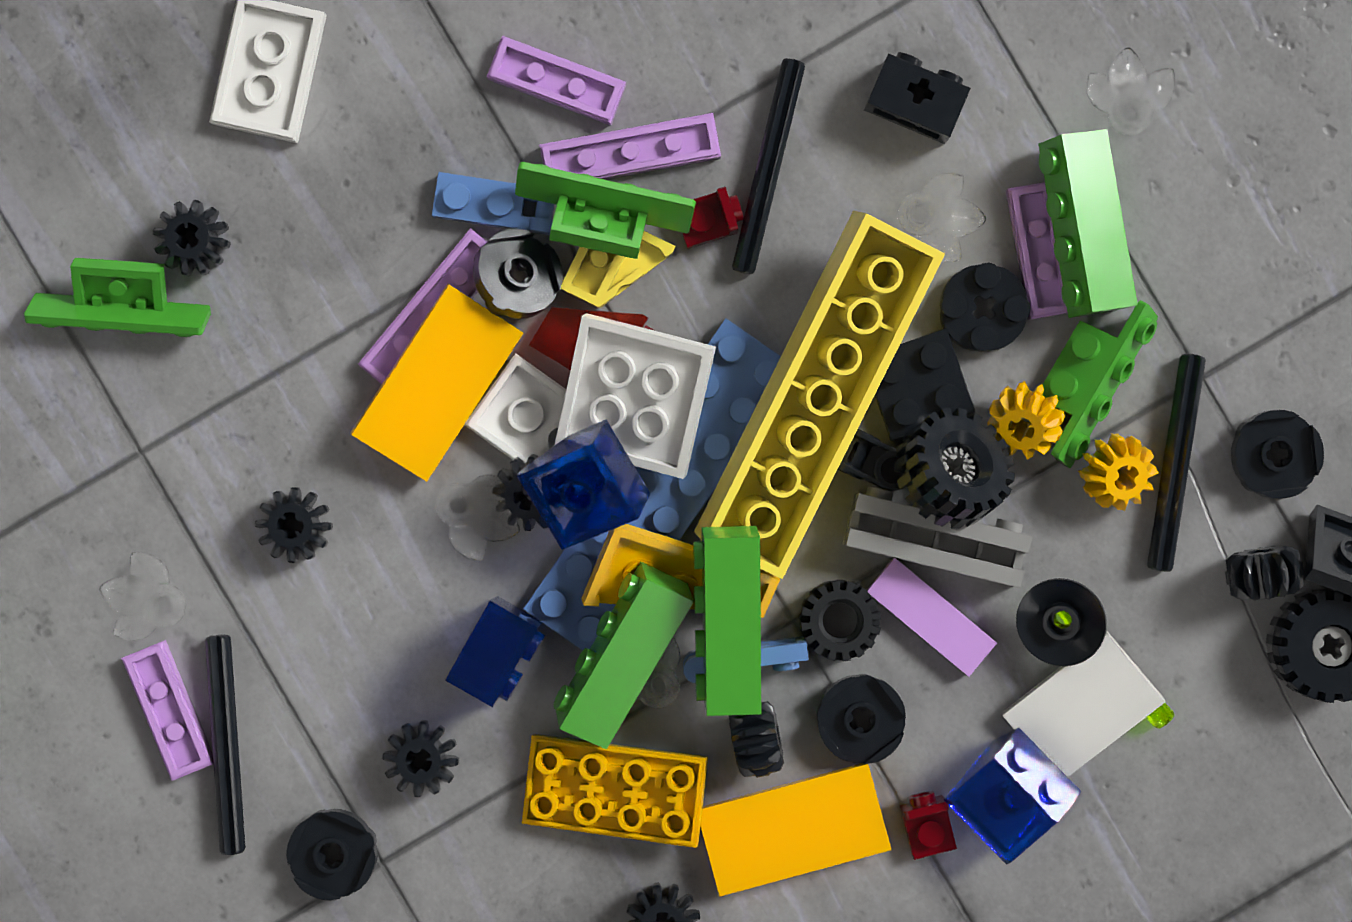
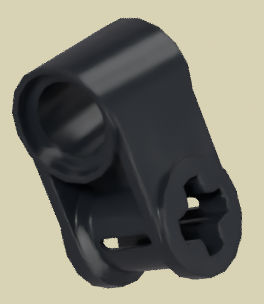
[837,429,901,491]

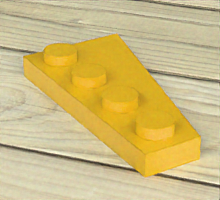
[581,520,780,618]

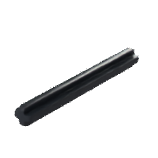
[732,58,805,274]
[1147,354,1206,572]
[205,634,246,855]

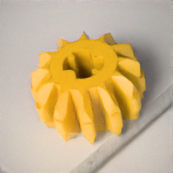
[987,381,1065,460]
[1078,433,1159,511]

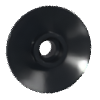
[1016,578,1107,666]

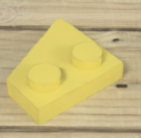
[560,231,675,309]

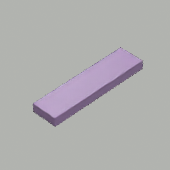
[539,113,721,180]
[358,228,487,384]

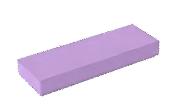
[487,36,626,126]
[1006,182,1068,320]
[867,557,997,677]
[121,640,213,781]

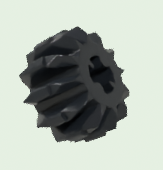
[153,200,231,276]
[492,454,570,531]
[255,487,333,563]
[1225,546,1305,601]
[729,701,784,778]
[382,720,459,797]
[627,882,700,922]

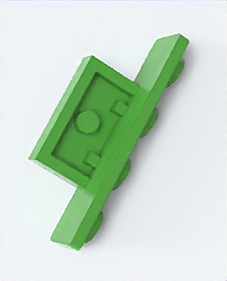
[515,162,696,259]
[24,257,211,337]
[1043,300,1158,468]

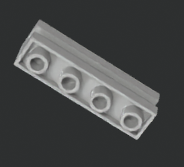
[843,487,1033,588]

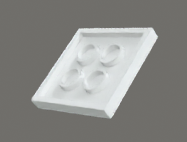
[555,313,716,479]

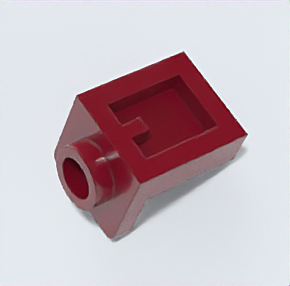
[682,187,744,249]
[899,791,957,860]

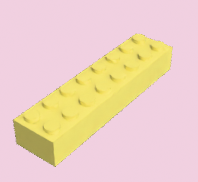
[694,211,945,579]

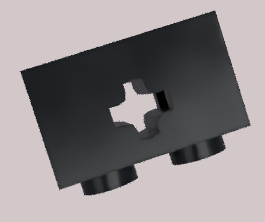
[864,52,971,144]

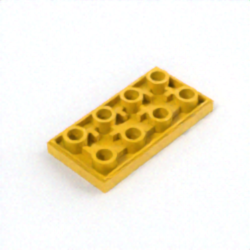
[351,283,523,482]
[522,734,708,848]
[700,763,891,897]

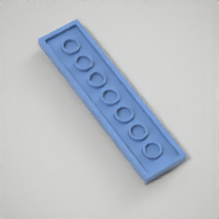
[523,318,781,650]

